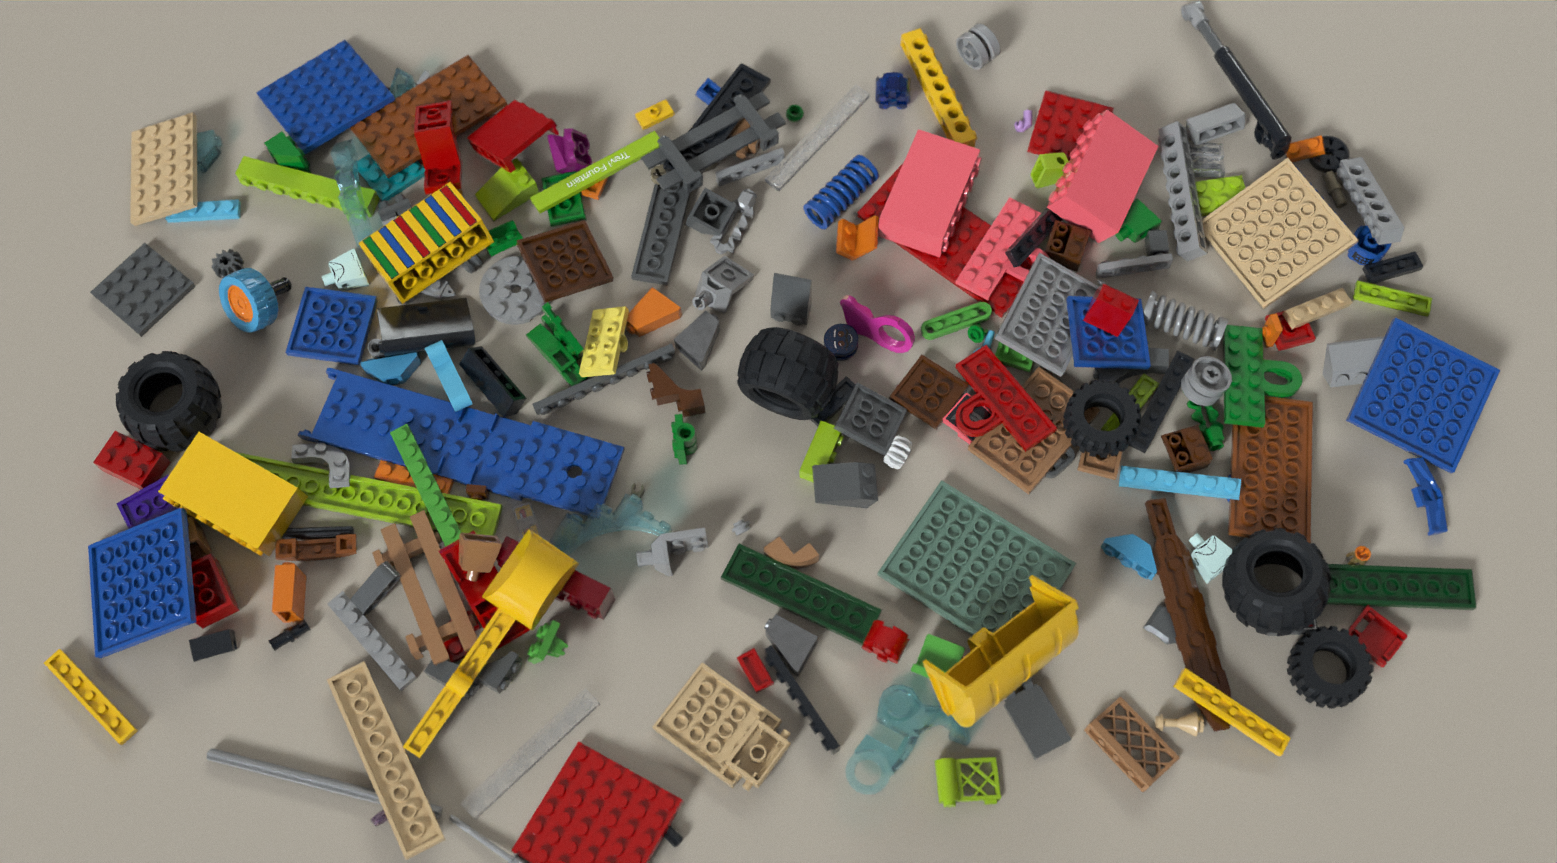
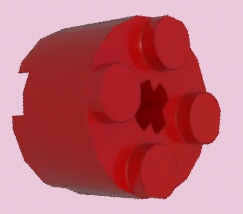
[862,620,910,664]

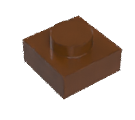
[466,484,490,501]

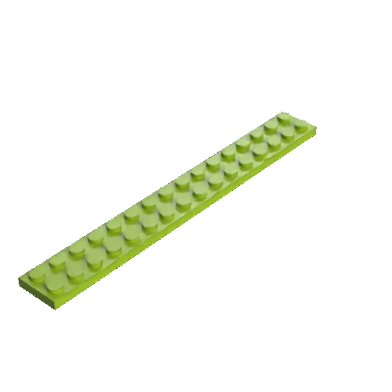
[236,452,503,536]

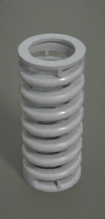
[1143,291,1228,351]

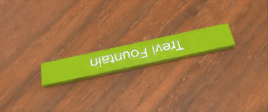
[530,131,660,214]

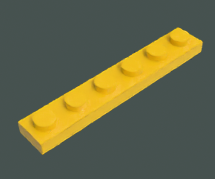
[44,649,138,745]
[1173,668,1291,757]

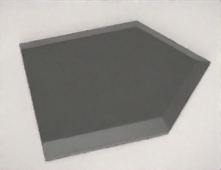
[1143,604,1176,644]

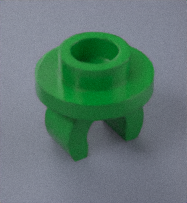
[968,323,988,343]

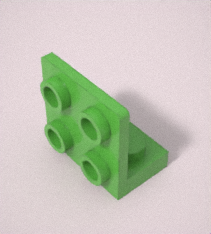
[911,634,965,678]

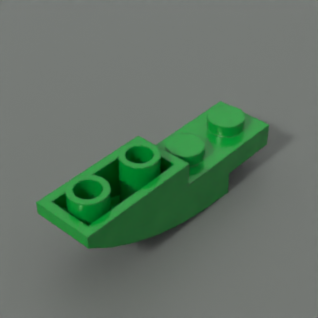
[526,323,588,387]

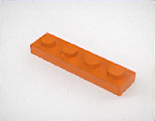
[374,460,454,494]

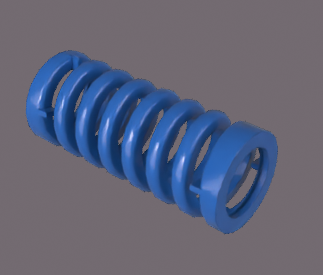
[803,155,879,229]

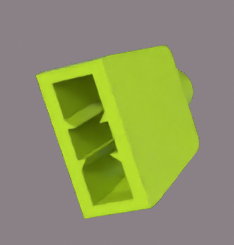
[1030,153,1069,189]

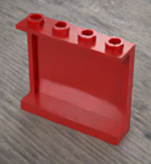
[467,100,559,173]

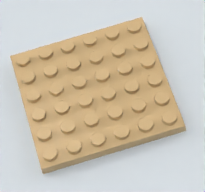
[1202,158,1358,309]

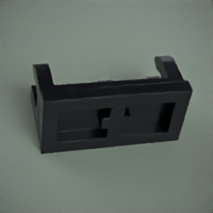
[189,629,237,662]

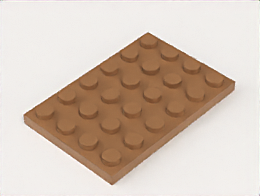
[968,367,1100,495]

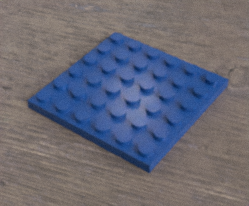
[256,40,395,155]
[1346,318,1500,473]
[88,508,196,658]

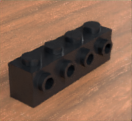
[459,346,527,417]

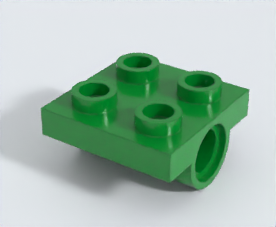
[671,414,697,465]

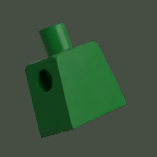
[1115,198,1162,243]

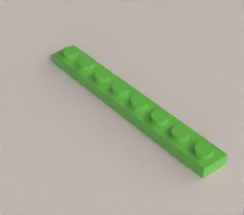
[390,424,462,547]

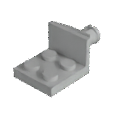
[693,256,754,313]
[636,528,708,576]

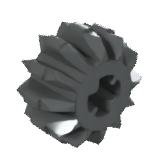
[211,249,245,278]

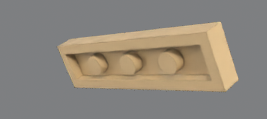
[1282,288,1353,329]

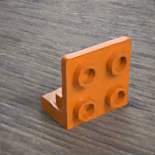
[836,215,879,261]

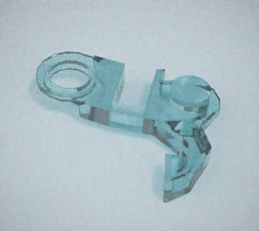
[845,685,971,795]

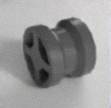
[461,255,482,274]

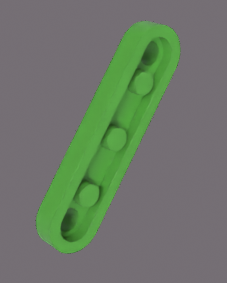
[921,302,992,340]

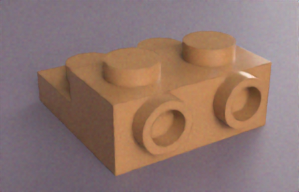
[1077,451,1122,480]

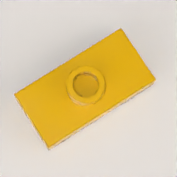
[635,99,674,130]

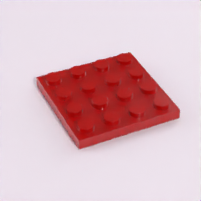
[1027,90,1114,161]

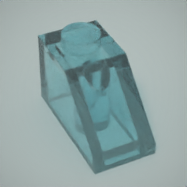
[197,130,223,173]

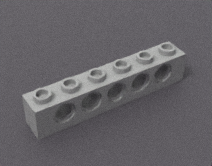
[1337,157,1404,245]

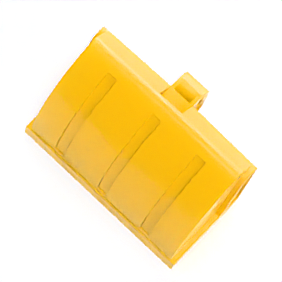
[923,575,1079,727]

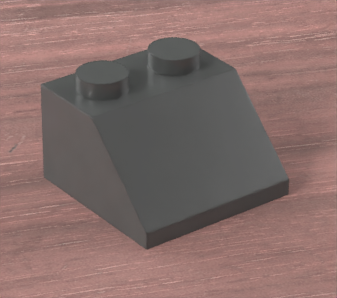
[686,188,737,236]

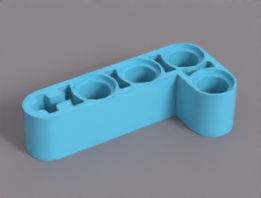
[425,340,473,412]

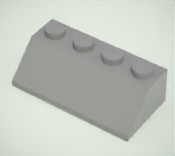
[1322,336,1385,387]

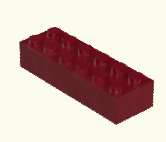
[496,536,615,620]

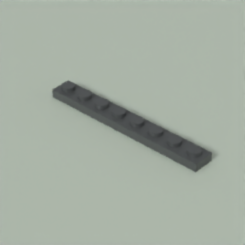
[532,343,675,415]

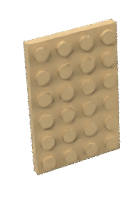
[130,112,197,226]

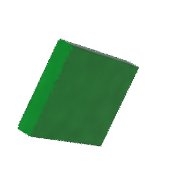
[541,171,586,227]

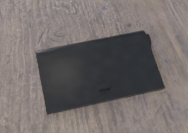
[377,298,476,356]

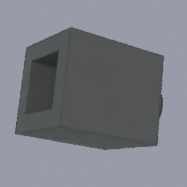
[1145,229,1169,257]

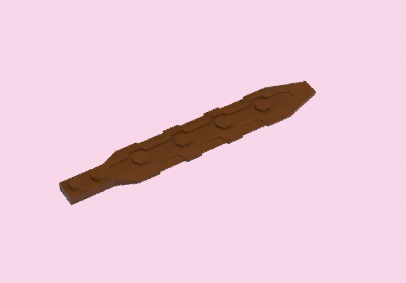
[1145,498,1231,732]

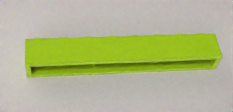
[235,156,380,217]

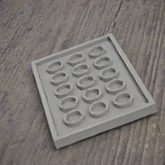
[994,253,1099,377]

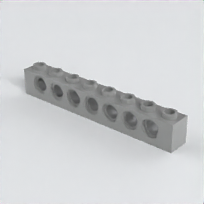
[1158,121,1208,261]

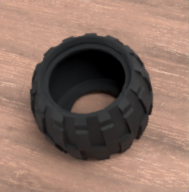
[737,327,839,420]
[116,351,222,452]
[1222,528,1331,636]

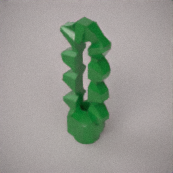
[1182,390,1225,451]

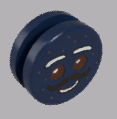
[824,323,859,361]

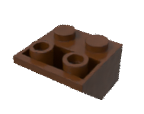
[1045,220,1091,272]
[1161,425,1213,473]

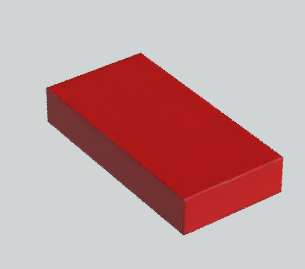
[737,648,774,694]

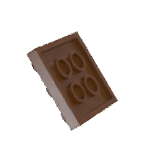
[889,355,969,430]

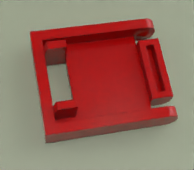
[1348,605,1408,668]

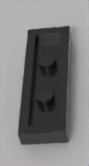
[1362,251,1424,284]
[810,376,856,426]

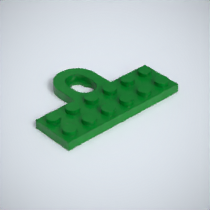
[1223,325,1302,428]

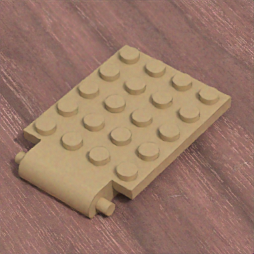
[652,663,791,791]

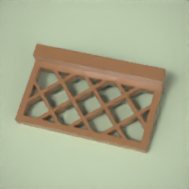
[1084,696,1180,793]

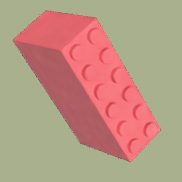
[1047,110,1158,243]
[878,129,982,258]

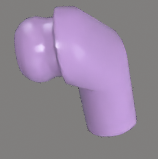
[1014,110,1032,132]

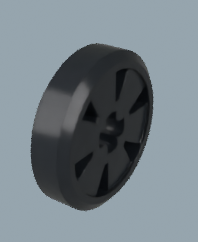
[1308,136,1350,173]

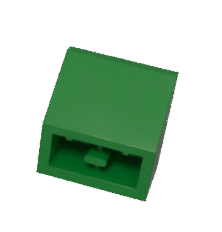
[264,131,312,174]

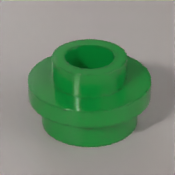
[786,104,804,122]

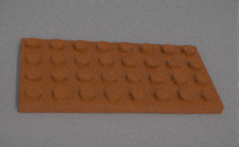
[350,55,507,179]
[1228,396,1313,543]

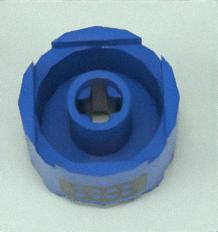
[1347,225,1391,265]

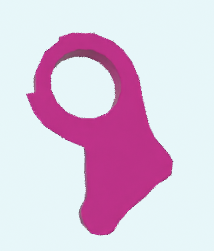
[840,295,915,353]

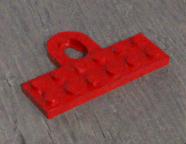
[955,345,1057,452]

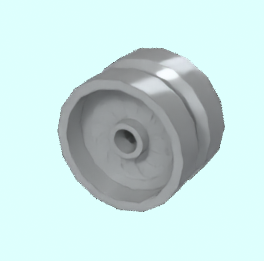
[956,24,1000,70]
[1181,356,1232,406]

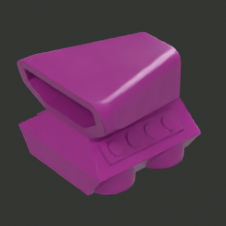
[547,128,592,174]

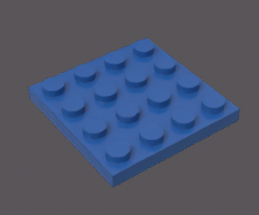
[286,287,378,365]
[1066,296,1151,369]

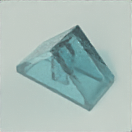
[389,68,416,98]

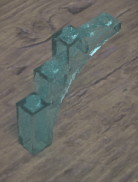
[330,139,373,247]
[549,493,672,555]

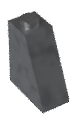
[674,311,720,371]
[764,614,818,676]

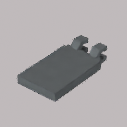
[1004,678,1072,760]

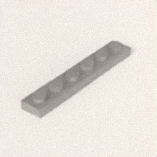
[327,591,417,691]

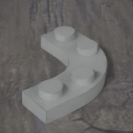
[291,443,351,488]

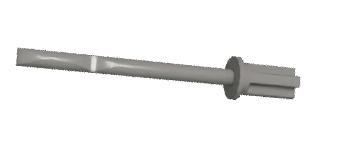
[450,815,526,863]

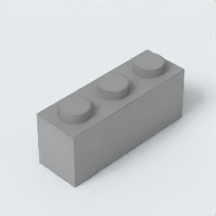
[1186,103,1245,145]

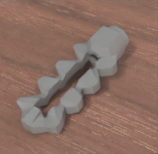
[710,189,757,255]

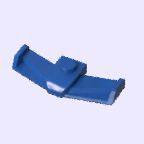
[1403,457,1448,536]

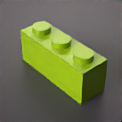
[799,421,844,482]

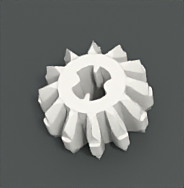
[884,435,912,470]

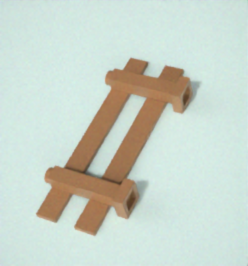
[372,510,477,665]

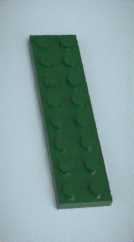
[721,543,882,646]
[1327,564,1476,610]

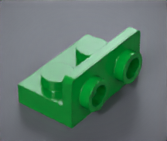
[486,220,523,256]

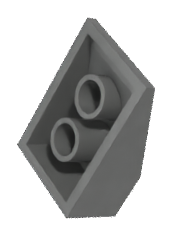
[770,273,812,325]
[812,462,878,508]

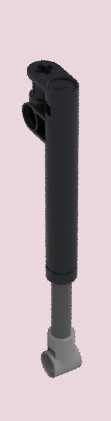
[1181,0,1292,160]

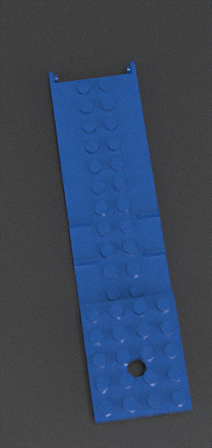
[298,368,625,519]

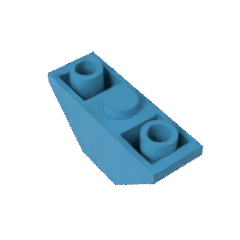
[361,352,421,386]
[1100,534,1157,581]

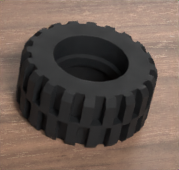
[1063,380,1141,458]
[1287,626,1373,709]

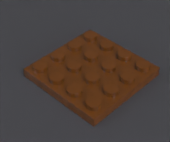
[517,220,614,303]

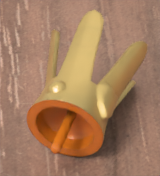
[1346,546,1371,565]

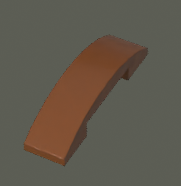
[275,534,357,561]

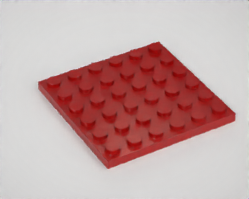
[511,741,684,863]

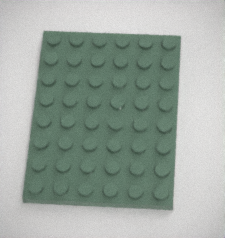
[877,480,1076,636]

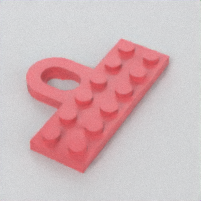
[956,197,1049,300]

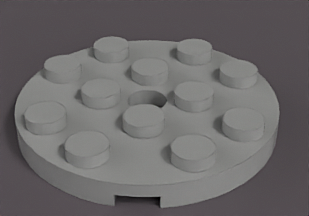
[479,256,551,324]

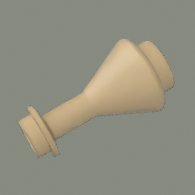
[1155,711,1204,736]

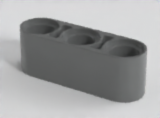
[351,561,401,615]

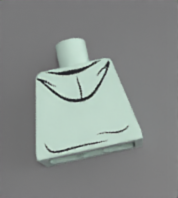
[321,249,369,291]
[1189,533,1232,584]

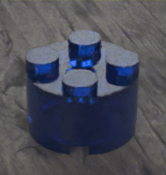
[875,72,911,109]

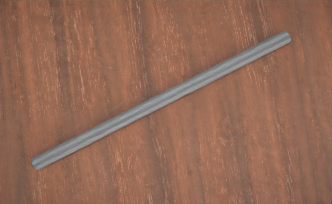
[207,748,442,819]

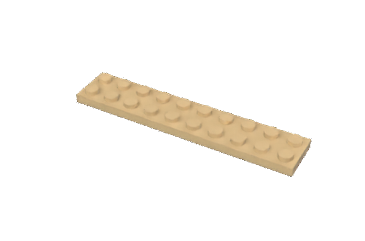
[327,662,446,860]

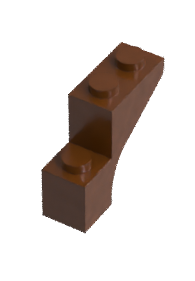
[646,363,706,418]

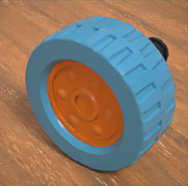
[219,268,292,333]

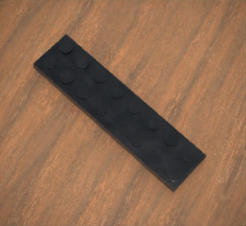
[663,63,771,174]

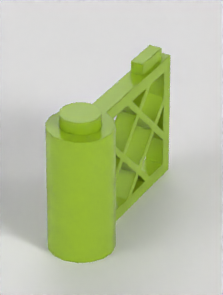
[934,757,1001,807]

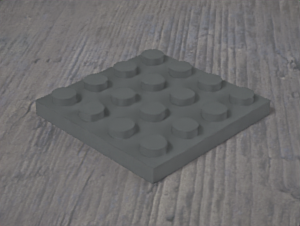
[90,242,196,337]

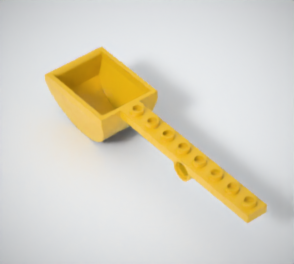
[403,529,579,758]

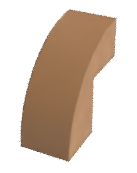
[764,536,819,569]

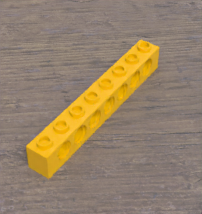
[900,28,977,148]

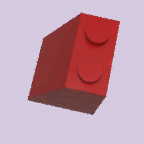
[1083,283,1139,337]

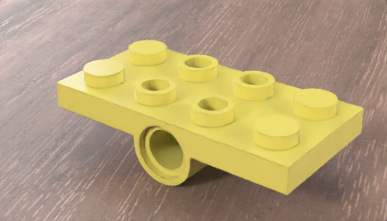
[579,306,629,377]

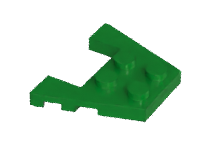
[541,302,584,360]

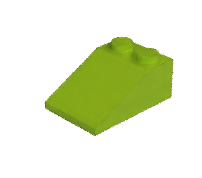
[474,158,539,221]

